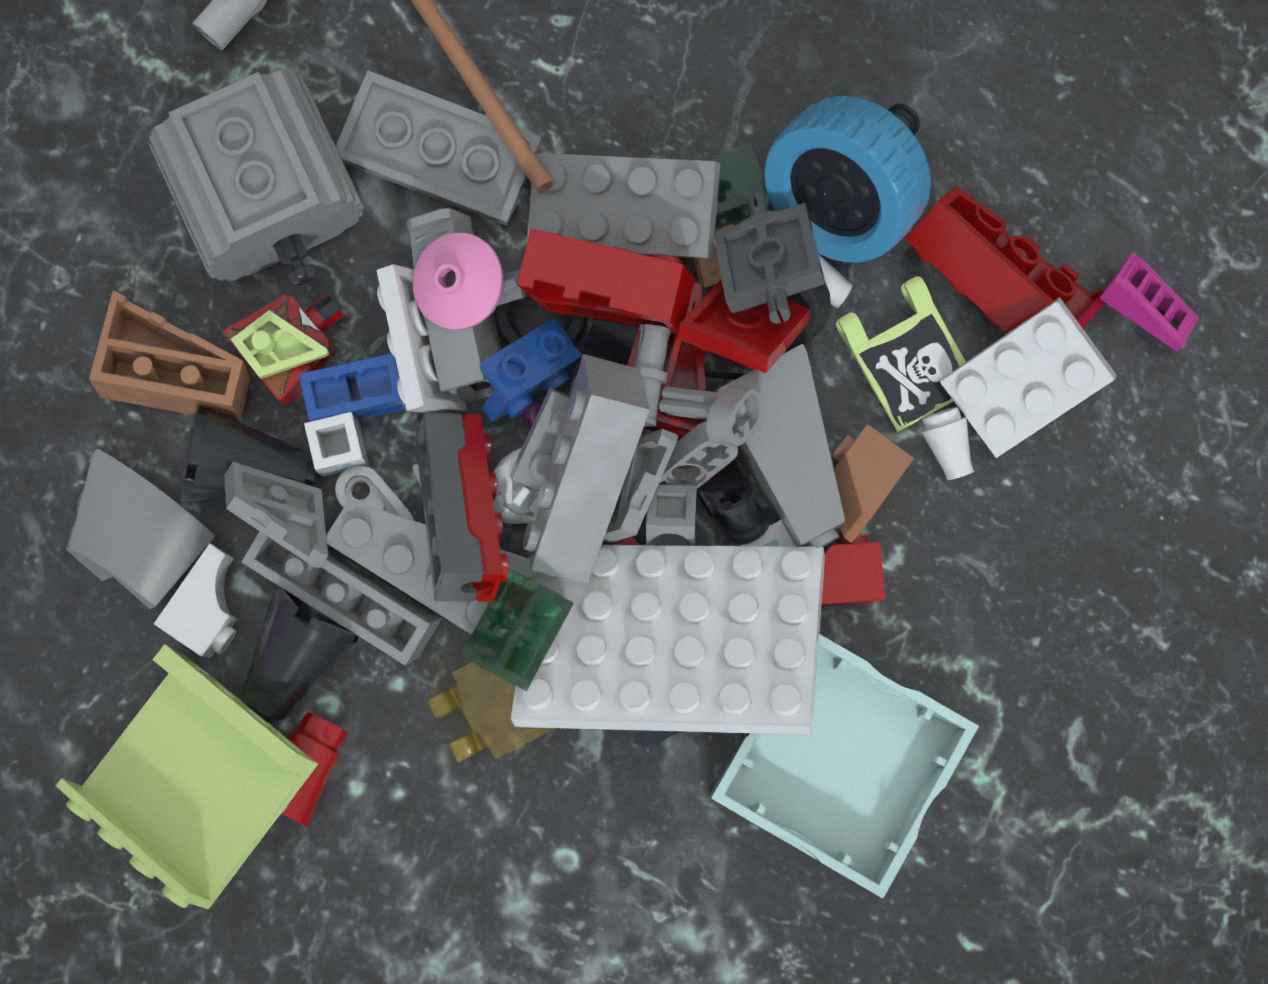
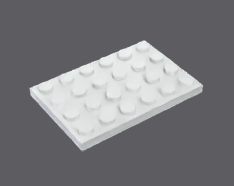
[511,545,825,735]

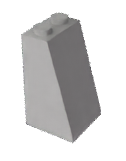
[716,344,845,548]

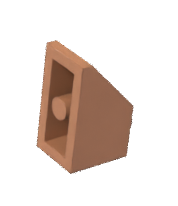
[831,424,914,543]

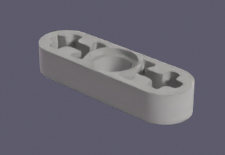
[659,421,738,488]

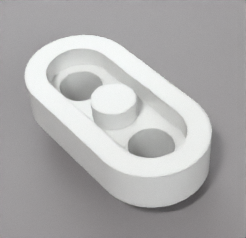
[335,466,414,521]

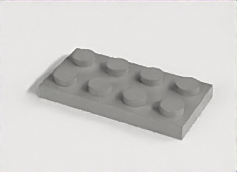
[336,70,542,227]
[526,153,721,260]

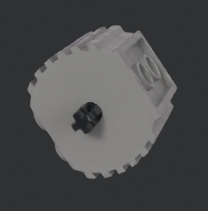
[149,69,364,286]

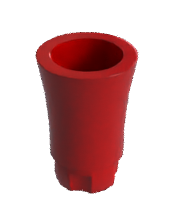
[281,711,348,828]

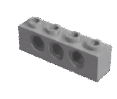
[242,531,443,666]

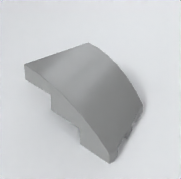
[66,448,216,609]

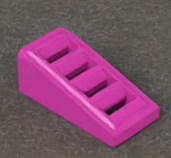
[1099,252,1199,352]

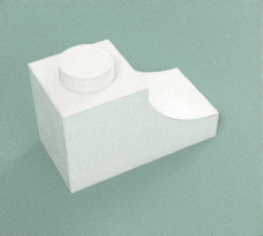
[154,543,238,658]

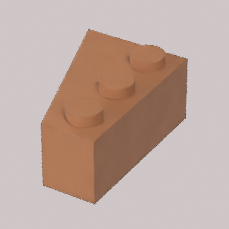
[89,290,251,422]

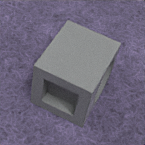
[646,484,697,546]

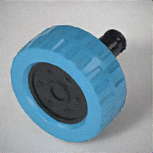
[764,96,931,263]

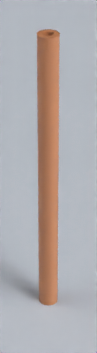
[411,0,554,193]

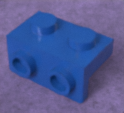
[480,319,582,422]

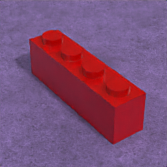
[905,186,1105,333]

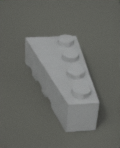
[523,354,650,584]
[326,499,536,645]

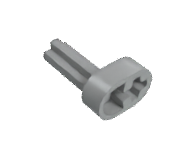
[659,386,763,446]

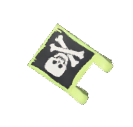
[836,276,966,433]

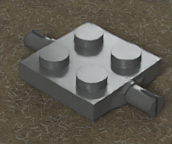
[713,192,825,324]

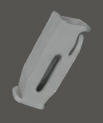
[406,208,526,403]

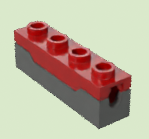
[416,412,509,602]

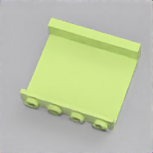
[56,644,318,909]

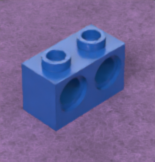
[299,353,406,422]

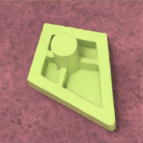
[230,310,329,379]

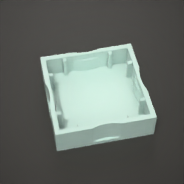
[709,634,979,898]

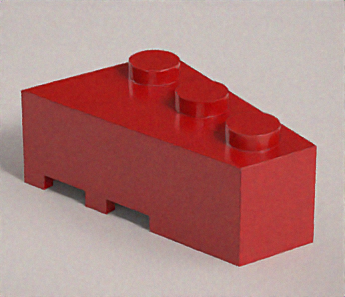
[517,228,695,333]

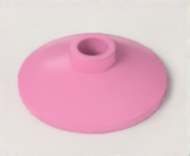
[413,233,504,330]

